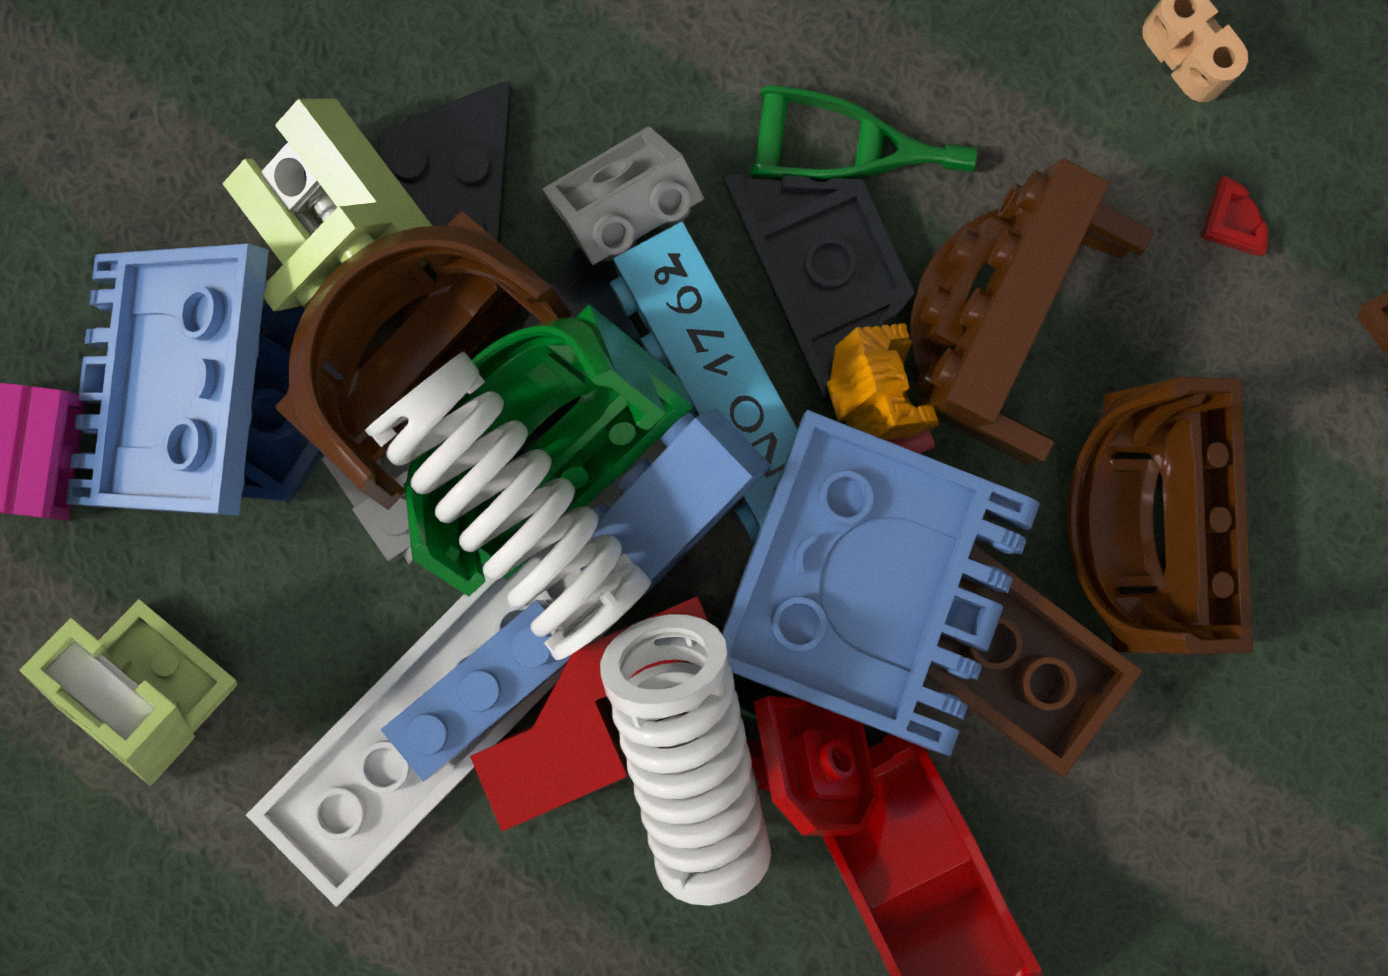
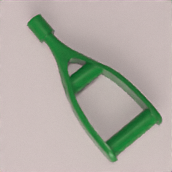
[749,85,977,182]

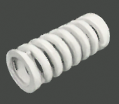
[365,351,652,660]
[600,614,772,906]

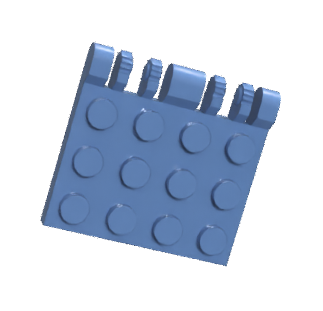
[66,244,269,516]
[721,410,1040,757]

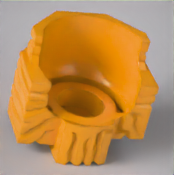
[826,323,940,440]

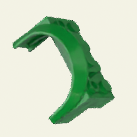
[404,304,693,597]

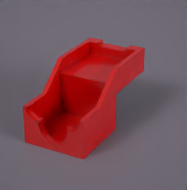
[470,597,708,832]
[822,734,1043,976]

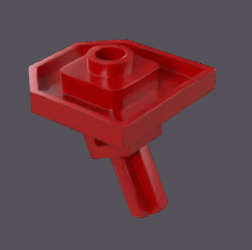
[746,696,879,836]

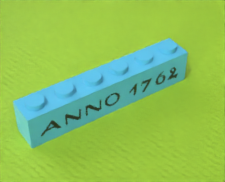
[609,222,798,542]

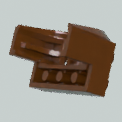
[910,158,1155,464]
[275,210,572,510]
[1067,376,1253,654]

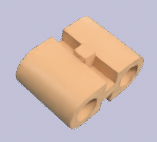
[1142,0,1248,102]

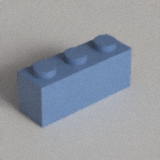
[580,409,772,602]
[381,600,571,782]

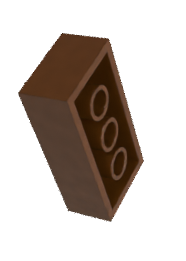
[926,544,1143,777]

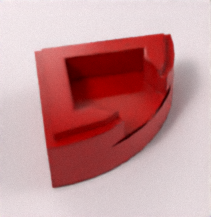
[1201,176,1268,257]

